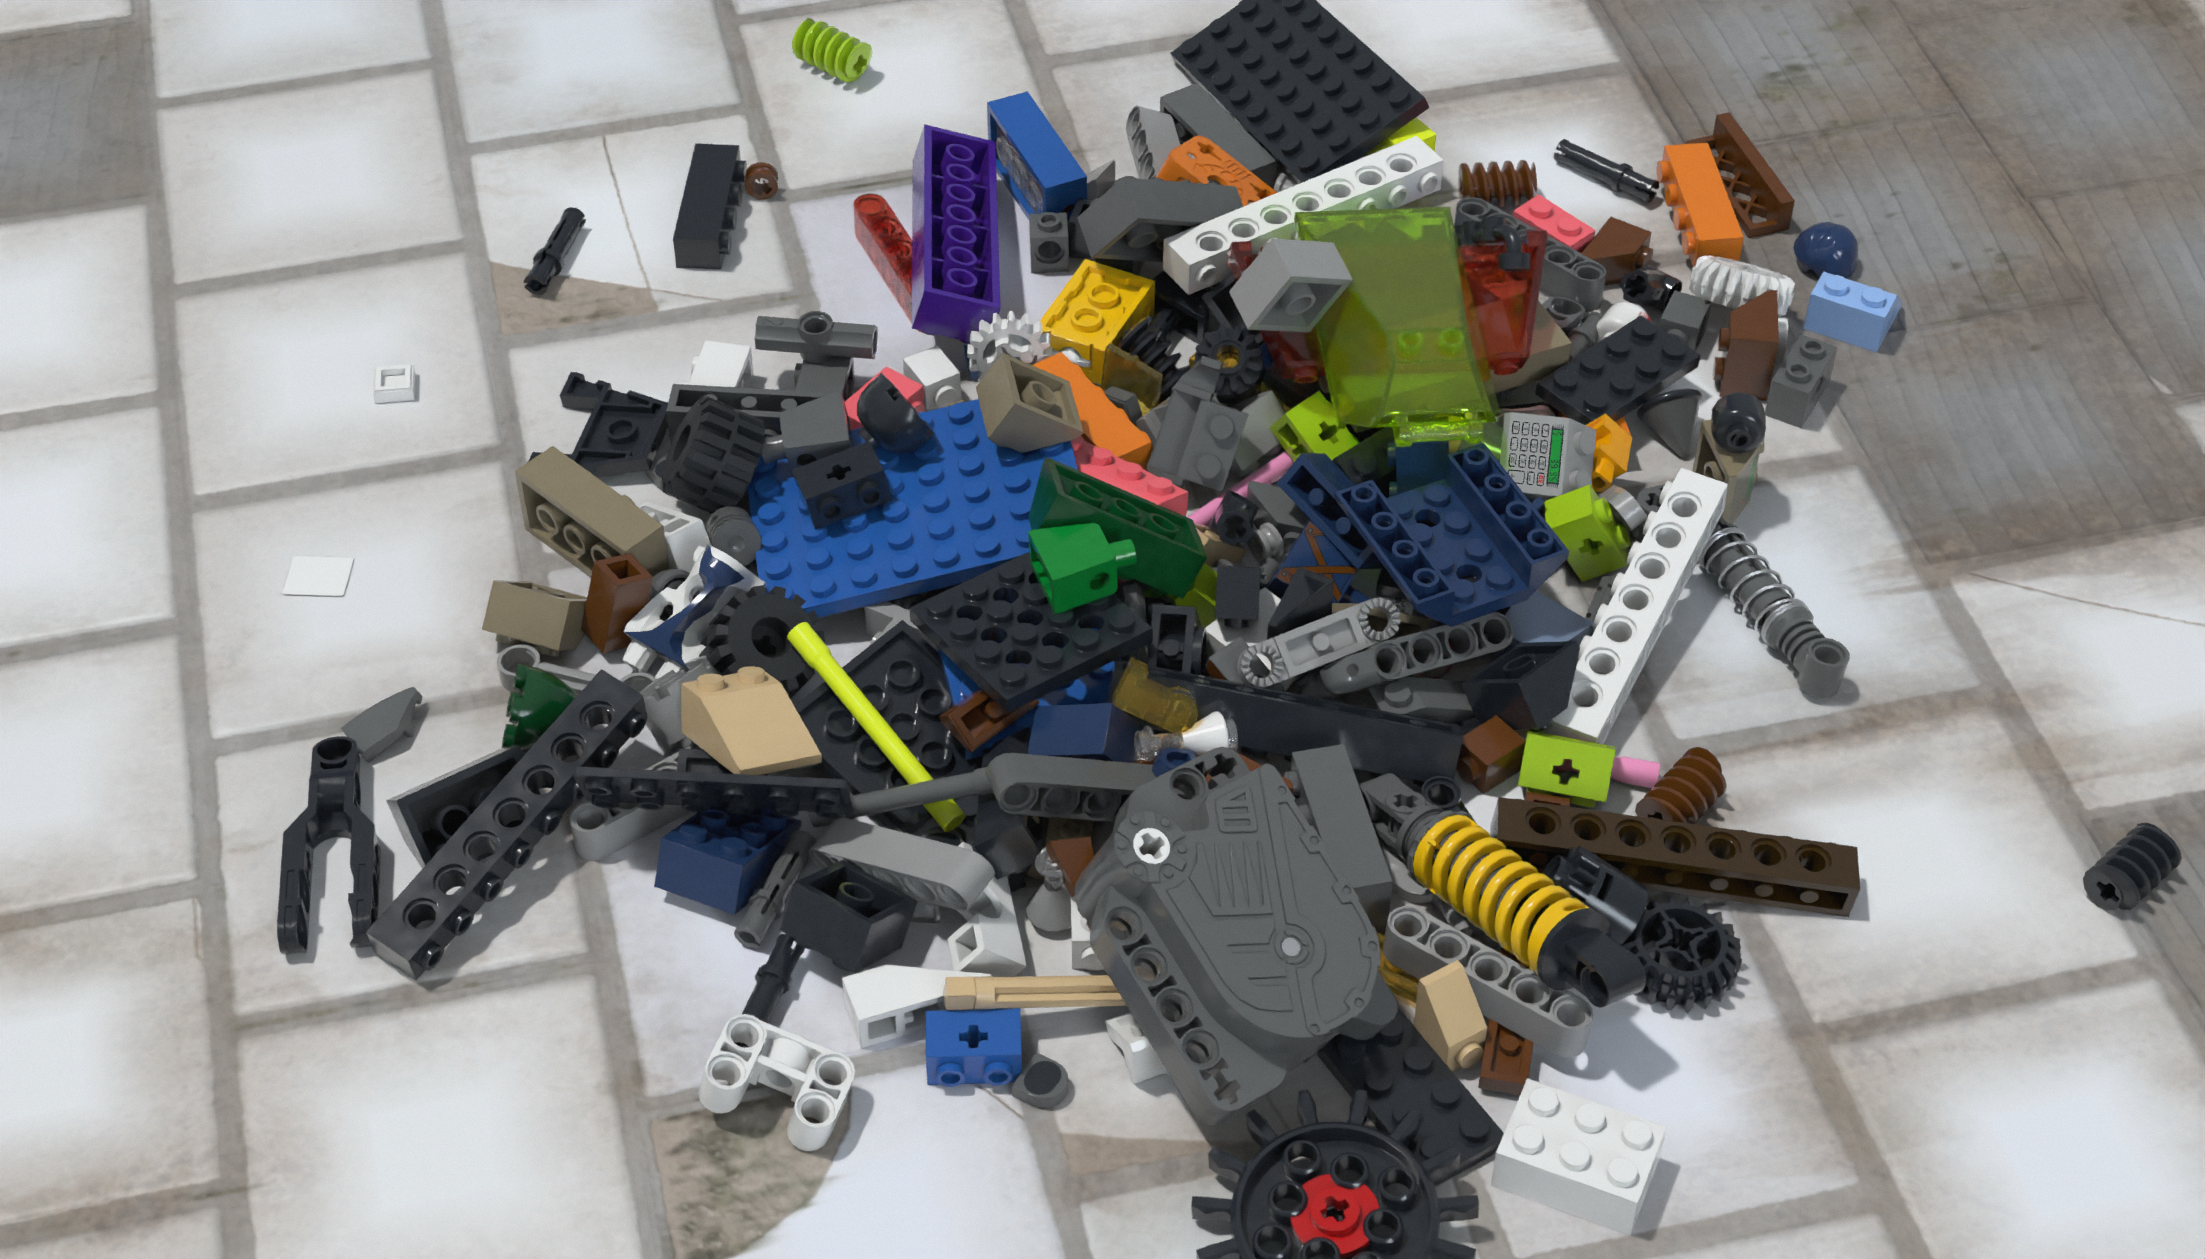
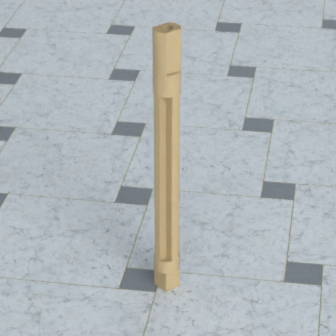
[943,975,1127,1010]

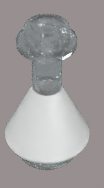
[1134,711,1238,762]

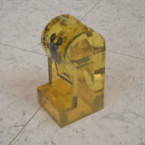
[1112,657,1198,733]

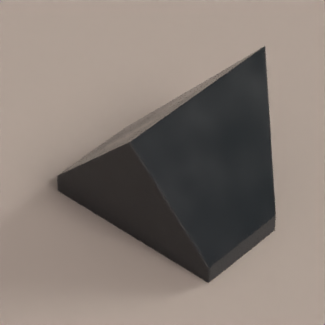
[1267,567,1334,640]

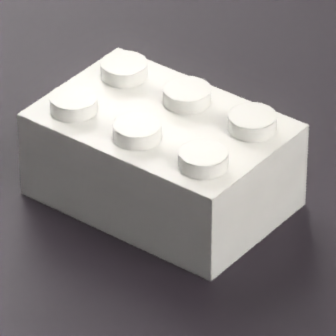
[1491,1078,1667,1236]

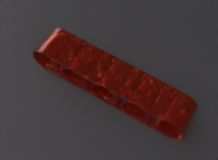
[853,193,925,334]

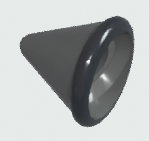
[1637,388,1702,457]

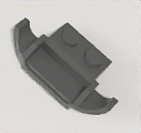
[1147,356,1249,492]

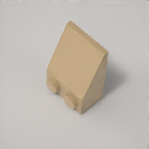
[681,666,822,775]

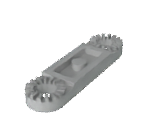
[1237,597,1401,688]

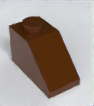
[1581,217,1653,286]

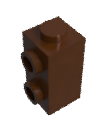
[581,553,653,654]

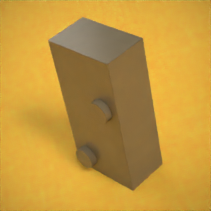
[515,446,669,578]

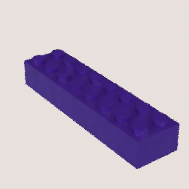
[912,124,1001,346]

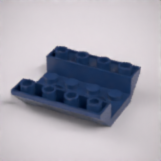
[1334,442,1569,627]

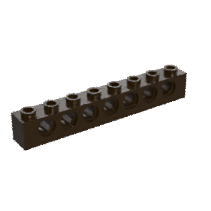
[1490,797,1860,917]

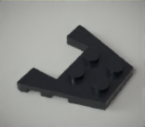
[527,372,668,478]

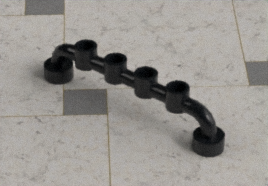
[1415,217,1531,272]

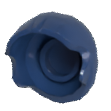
[1793,222,1858,279]

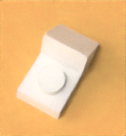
[1105,1012,1168,1083]

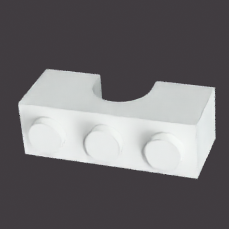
[948,842,1026,977]

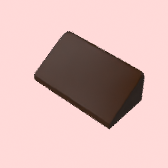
[939,687,1040,752]

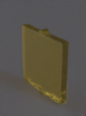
[1101,343,1163,416]

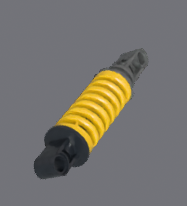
[1359,773,1646,1008]

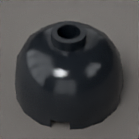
[857,373,936,455]

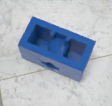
[926,1008,1022,1087]

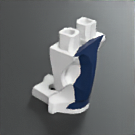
[622,545,767,680]

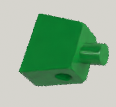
[1028,523,1137,614]

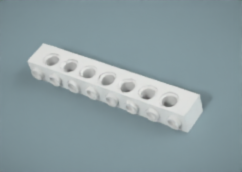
[1163,136,1443,295]
[1547,468,1728,744]

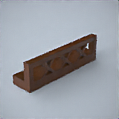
[1686,112,1795,238]

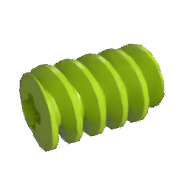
[792,18,872,83]

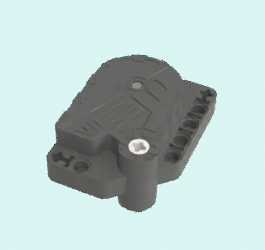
[1075,747,1397,1126]

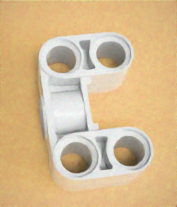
[698,1014,855,1151]

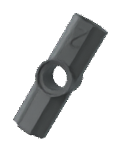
[755,311,878,364]

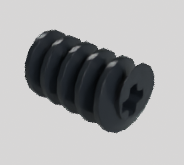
[1116,315,1191,405]
[2083,822,2182,910]

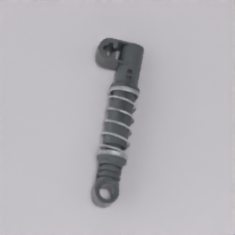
[1629,484,1850,698]

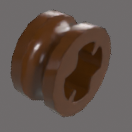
[745,162,778,200]

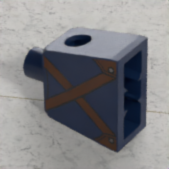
[1266,521,1370,604]

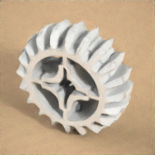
[1689,255,1795,317]

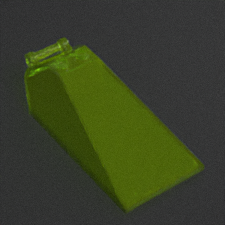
[1294,207,1501,447]

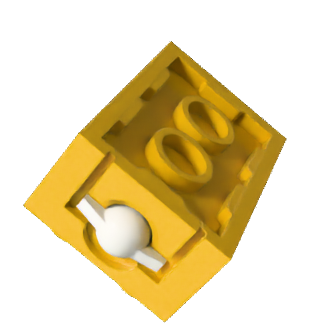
[1040,259,1155,386]

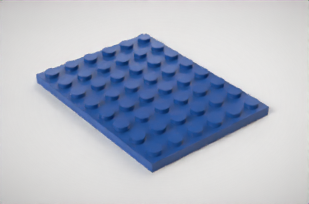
[747,399,1078,618]

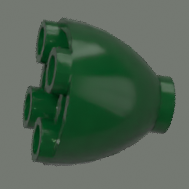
[501,664,577,752]

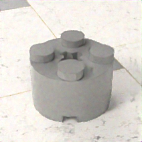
[639,656,718,751]

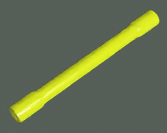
[787,622,966,832]

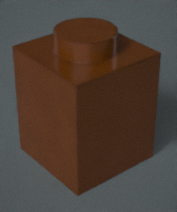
[1456,715,1526,794]

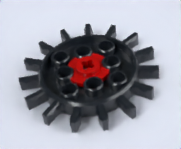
[1191,1089,1479,1259]

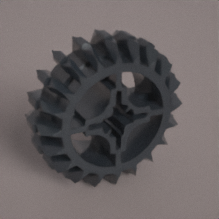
[1621,896,1742,1013]

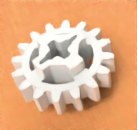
[967,311,1053,382]

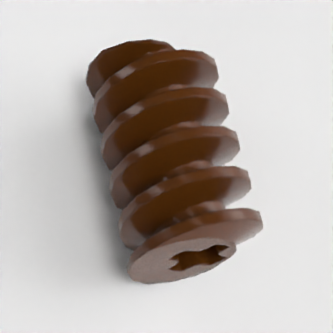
[1458,160,1537,208]
[1635,747,1727,824]

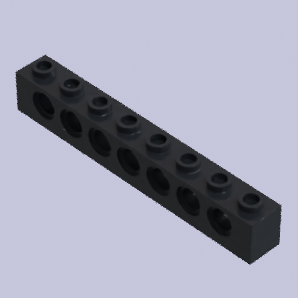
[366,669,648,980]

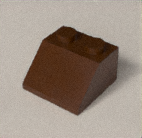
[1713,289,1779,401]

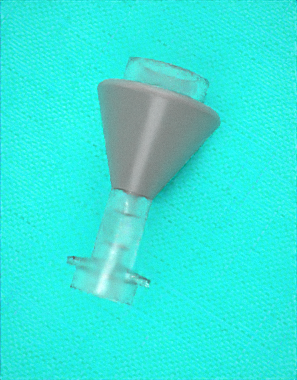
[1026,847,1071,932]

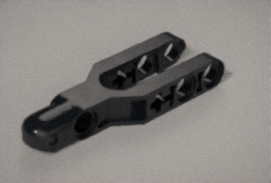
[277,736,381,954]

